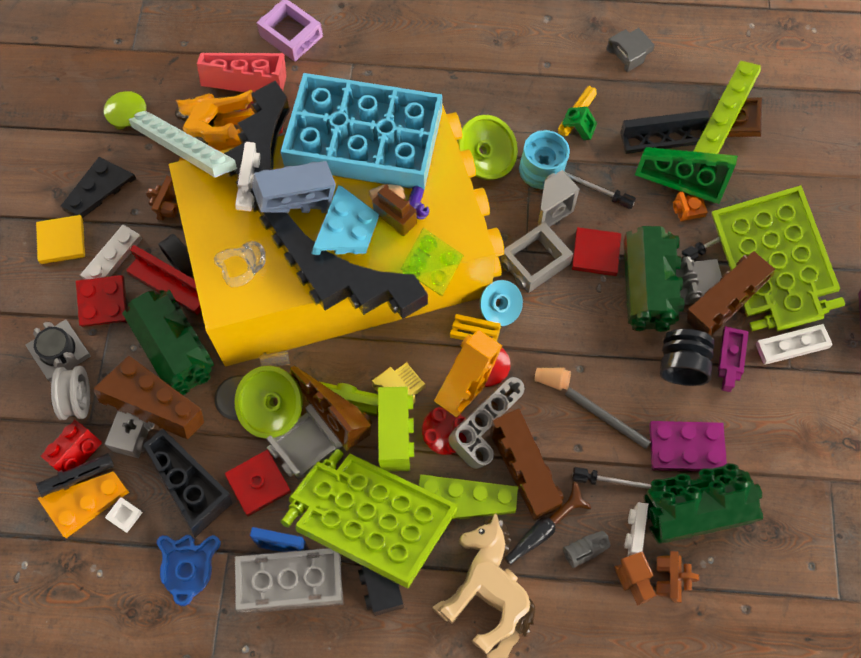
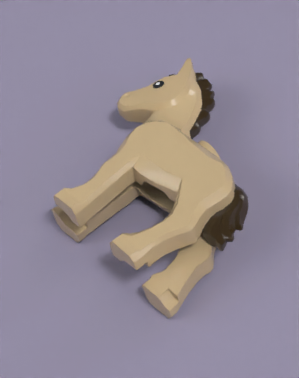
[432,513,536,658]

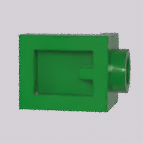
[562,106,597,140]

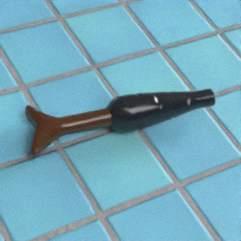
[505,482,592,565]

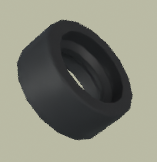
[159,234,193,276]

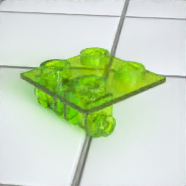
[401,228,464,296]

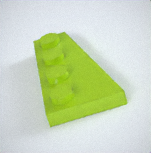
[419,475,518,520]

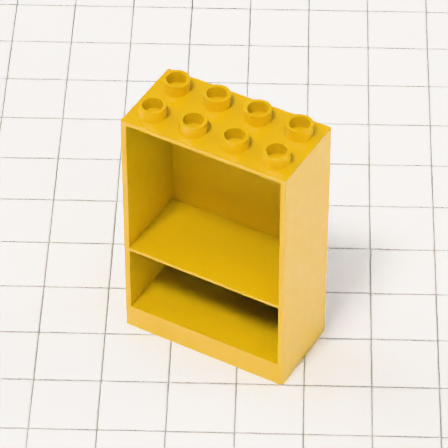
[169,104,504,367]

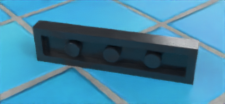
[620,110,710,154]

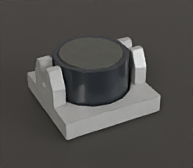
[25,319,91,382]

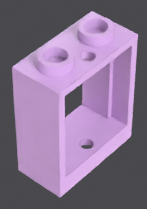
[257,0,323,61]

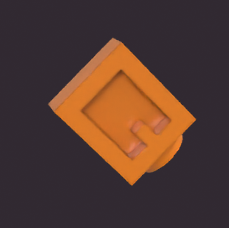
[673,192,708,221]

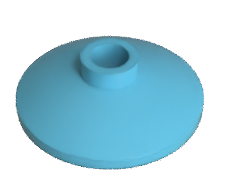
[480,280,523,326]

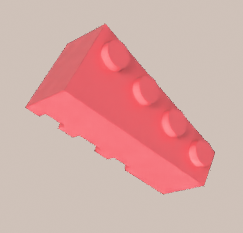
[197,53,286,92]

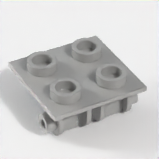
[676,257,722,305]

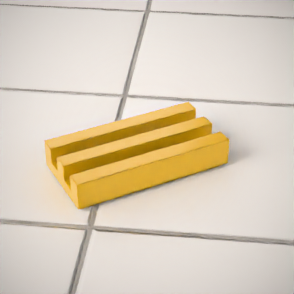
[450,314,501,342]

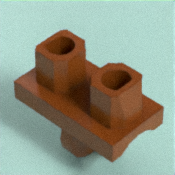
[146,175,178,221]
[657,551,699,603]

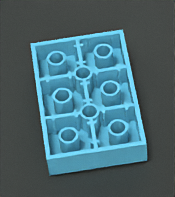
[281,73,442,190]

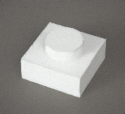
[105,497,143,533]

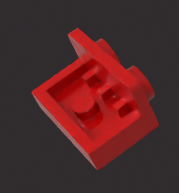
[40,420,102,472]

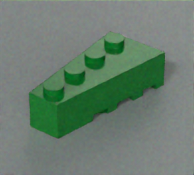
[635,147,738,204]

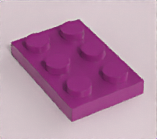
[649,421,727,471]

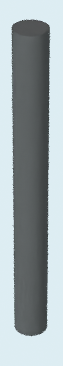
[565,387,651,449]

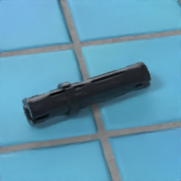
[36,453,114,498]

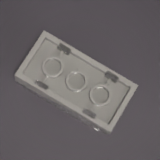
[235,548,344,613]

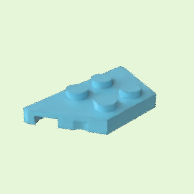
[312,185,379,255]

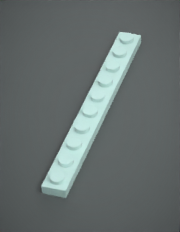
[129,111,237,177]

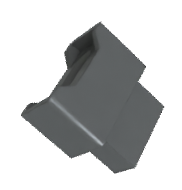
[606,28,655,72]

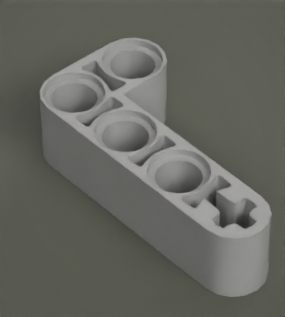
[449,377,525,469]

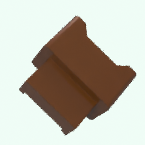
[372,184,417,236]

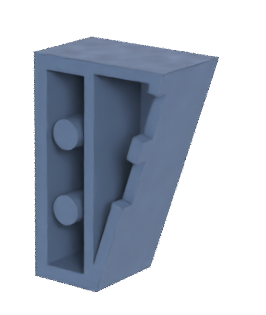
[252,161,336,213]

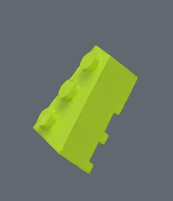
[378,387,414,471]

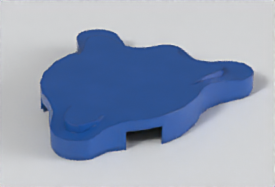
[157,535,221,606]

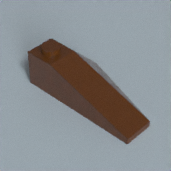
[290,365,372,451]

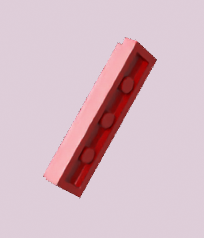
[126,245,201,315]

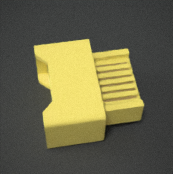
[372,362,425,404]

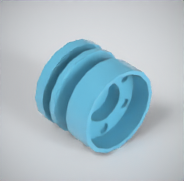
[519,130,570,189]

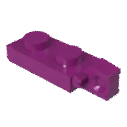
[718,326,748,392]

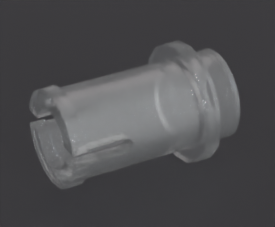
[260,350,290,367]

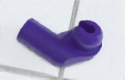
[408,186,429,220]

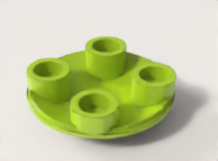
[104,91,146,130]

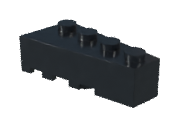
[143,428,232,538]

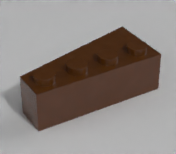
[687,251,775,336]
[93,356,204,440]
[490,408,564,521]

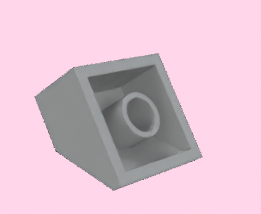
[537,170,579,227]

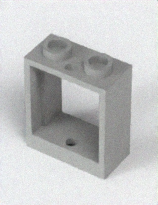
[501,222,573,293]

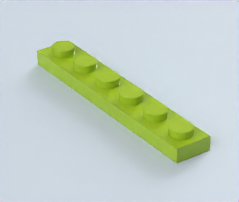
[693,60,761,154]

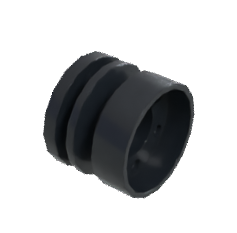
[660,329,714,386]

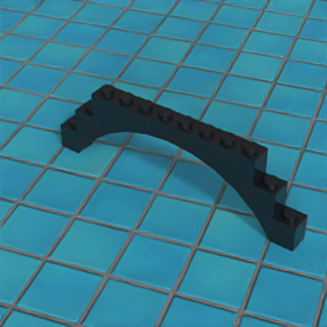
[224,81,428,319]

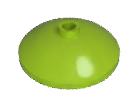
[458,115,518,180]
[235,366,303,438]

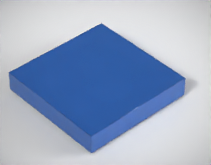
[250,527,309,552]

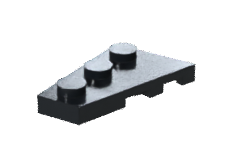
[61,157,137,218]

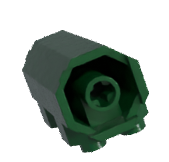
[623,226,685,332]
[122,290,214,396]
[643,463,763,544]

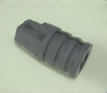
[563,531,611,568]

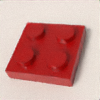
[76,275,127,327]

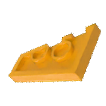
[38,471,129,538]

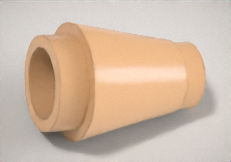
[535,368,571,391]

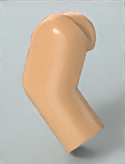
[368,184,405,200]

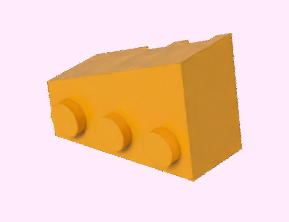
[434,329,502,417]

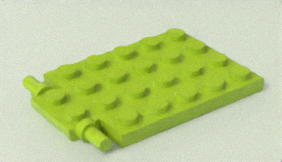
[711,185,845,331]
[281,449,458,588]

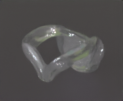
[214,241,266,287]

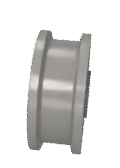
[51,366,90,420]

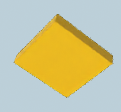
[36,215,85,264]

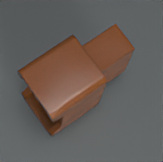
[614,551,656,606]

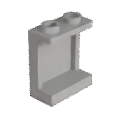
[267,404,342,481]

